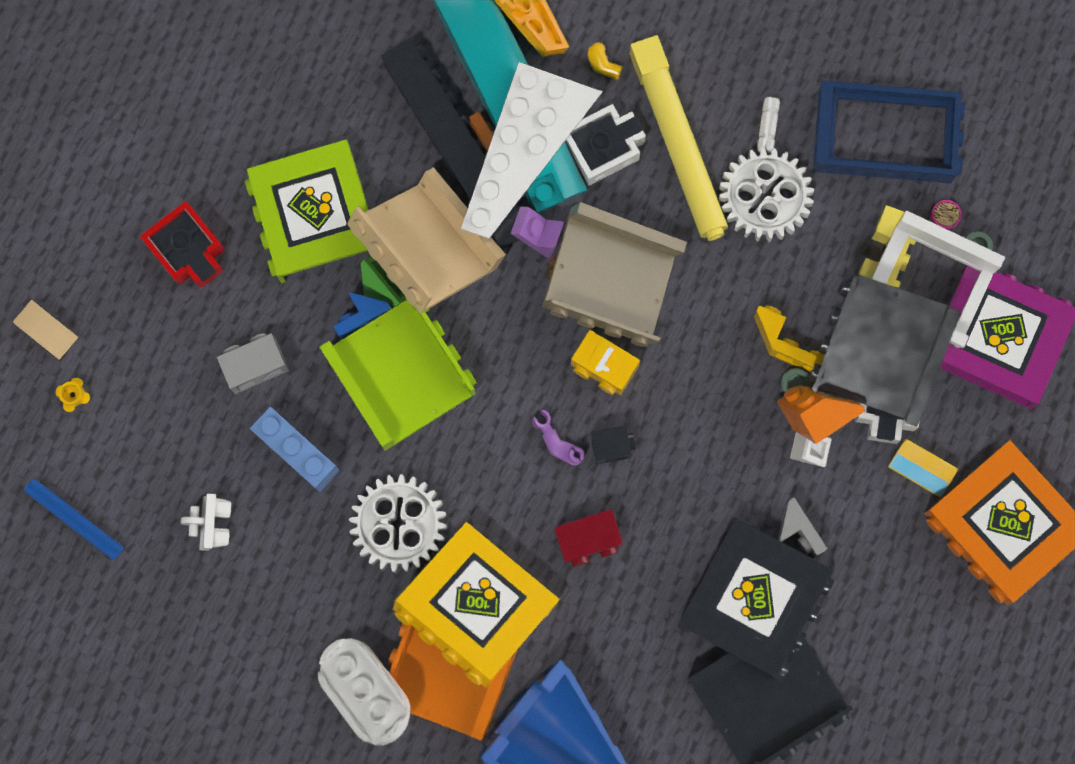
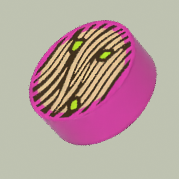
[930,200,961,230]

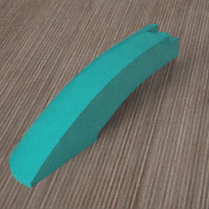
[432,0,588,214]

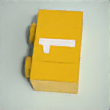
[571,330,640,395]

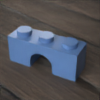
[250,407,340,492]

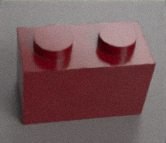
[554,509,623,568]

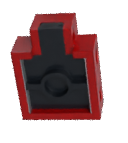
[140,201,225,289]

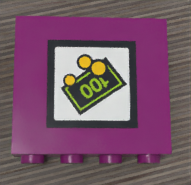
[940,265,1075,410]

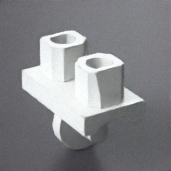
[181,494,231,551]

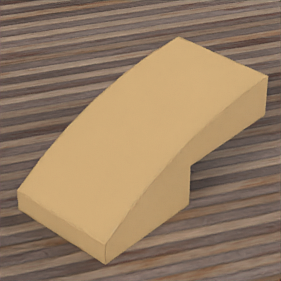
[13,300,79,360]

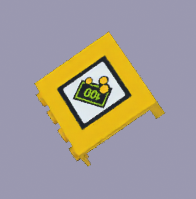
[393,522,560,688]

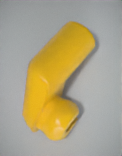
[587,42,623,80]

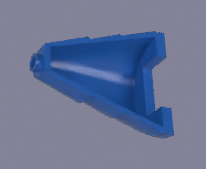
[479,660,626,764]

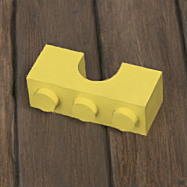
[858,205,916,288]

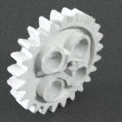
[719,148,814,242]
[349,474,447,573]

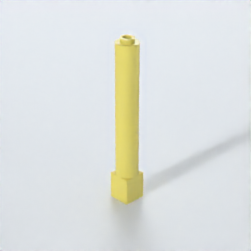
[630,35,728,241]

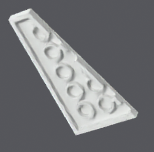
[461,62,602,239]

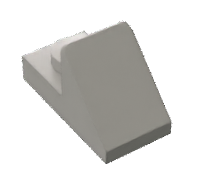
[778,498,827,558]

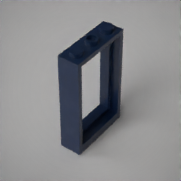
[813,81,965,184]

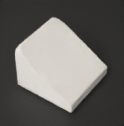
[790,432,832,467]

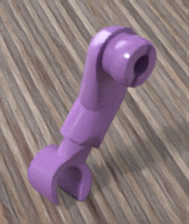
[532,410,585,465]

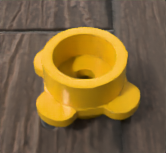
[55,378,90,412]

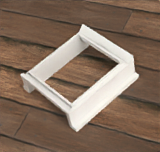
[871,211,1005,348]

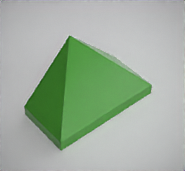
[361,257,407,307]

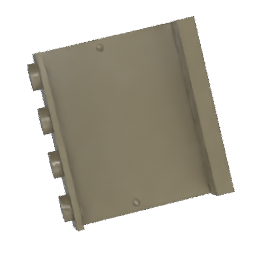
[542,202,687,347]

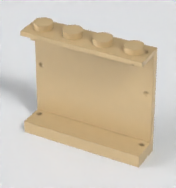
[347,168,506,314]

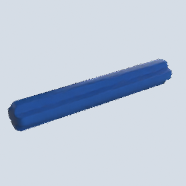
[24,479,124,560]

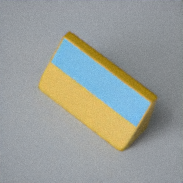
[888,439,958,498]

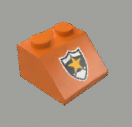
[777,385,866,444]

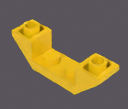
[754,305,824,373]

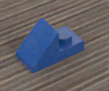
[333,292,391,340]

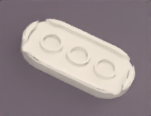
[318,639,410,745]

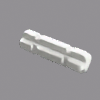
[757,97,780,154]

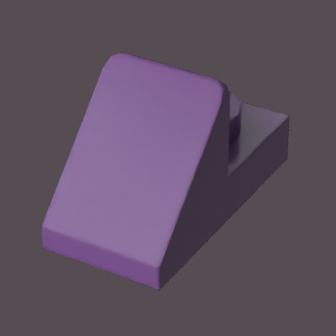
[511,207,564,258]

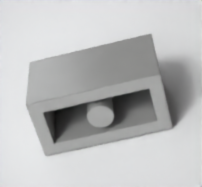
[217,333,289,394]

